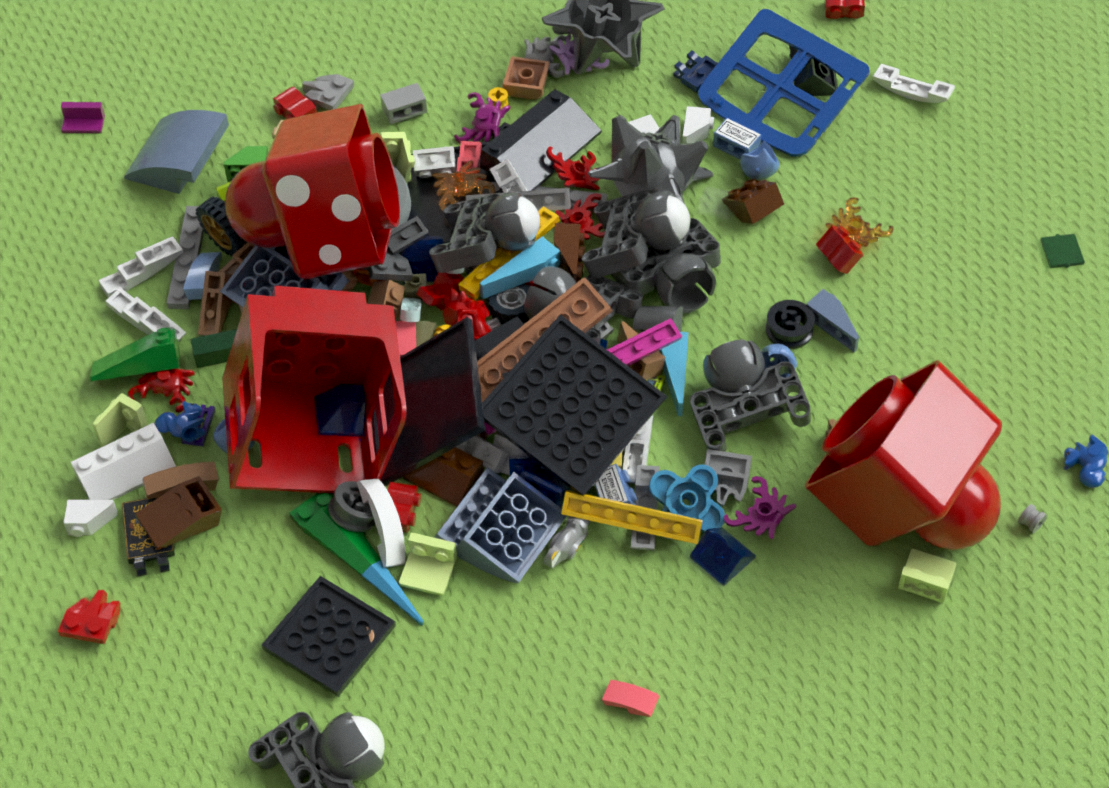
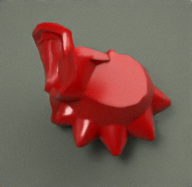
[442,288,492,341]

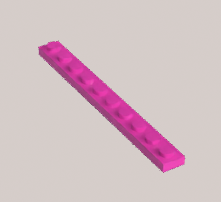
[484,318,682,435]

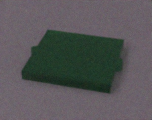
[1040,234,1085,268]

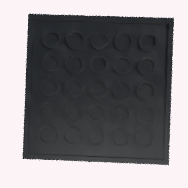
[482,314,667,496]

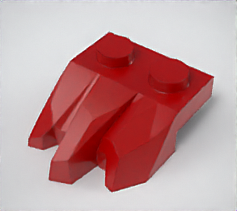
[58,590,121,644]

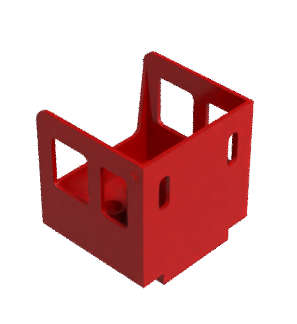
[222,286,406,493]

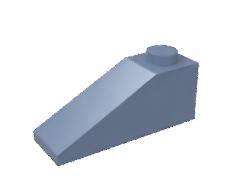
[806,289,859,352]

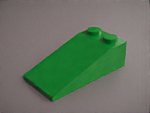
[90,328,180,382]

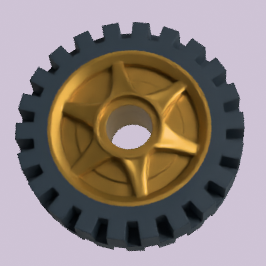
[195,196,248,256]

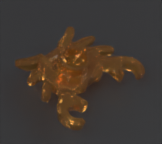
[433,160,495,210]
[826,197,893,247]

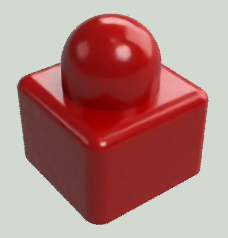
[805,360,1002,550]

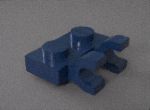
[673,50,718,92]

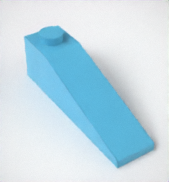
[479,236,560,299]
[659,332,689,416]

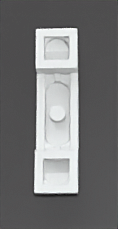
[873,64,955,103]
[490,159,527,193]
[357,479,405,568]

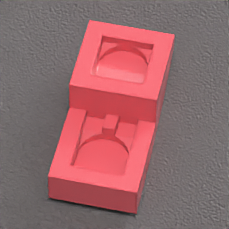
[456,141,482,179]
[602,680,659,717]

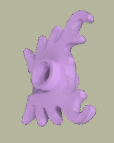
[549,34,609,75]

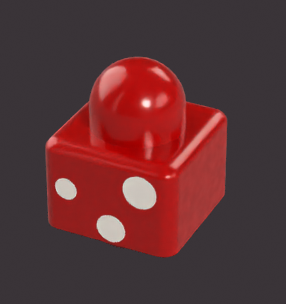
[225,104,400,279]

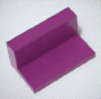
[61,102,105,133]

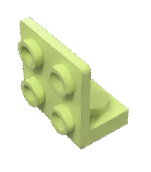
[380,132,415,184]
[93,393,149,447]
[399,532,457,596]
[898,549,956,603]

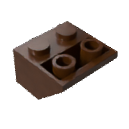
[722,179,784,224]

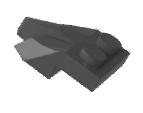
[363,249,413,281]

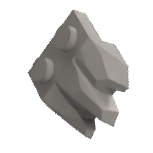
[302,74,354,111]
[705,449,752,507]

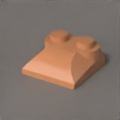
[503,56,550,100]

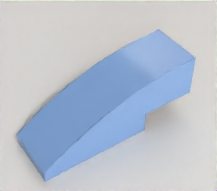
[183,252,222,300]

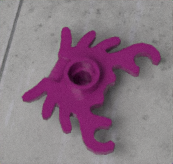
[454,92,511,143]
[723,476,796,539]

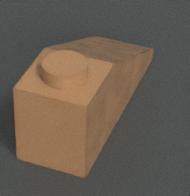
[198,271,232,335]

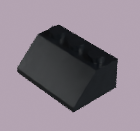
[789,45,838,96]

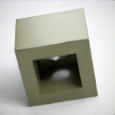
[405,273,427,301]

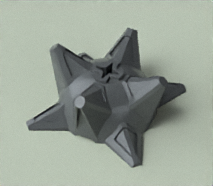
[542,0,665,74]
[588,115,713,203]

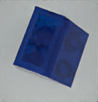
[401,235,443,284]

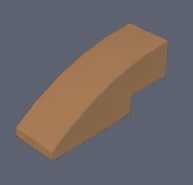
[142,461,219,498]

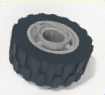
[488,283,530,324]

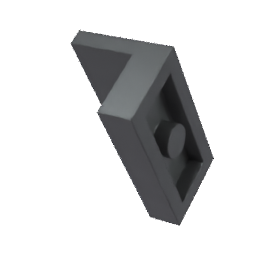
[388,216,429,256]

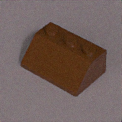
[403,447,484,507]

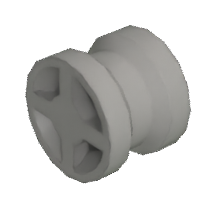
[1018,504,1047,533]

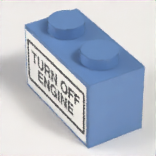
[713,118,761,160]
[595,464,637,505]

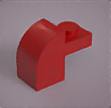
[416,272,465,311]

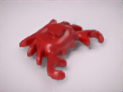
[546,146,600,191]
[555,193,605,240]
[128,368,195,413]

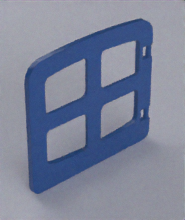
[698,9,870,157]

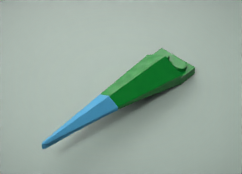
[289,493,423,625]

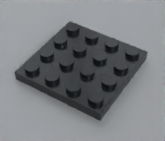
[262,576,396,697]

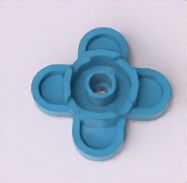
[649,465,725,539]

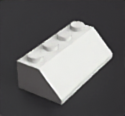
[71,423,176,500]

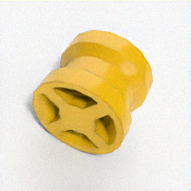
[488,87,509,110]

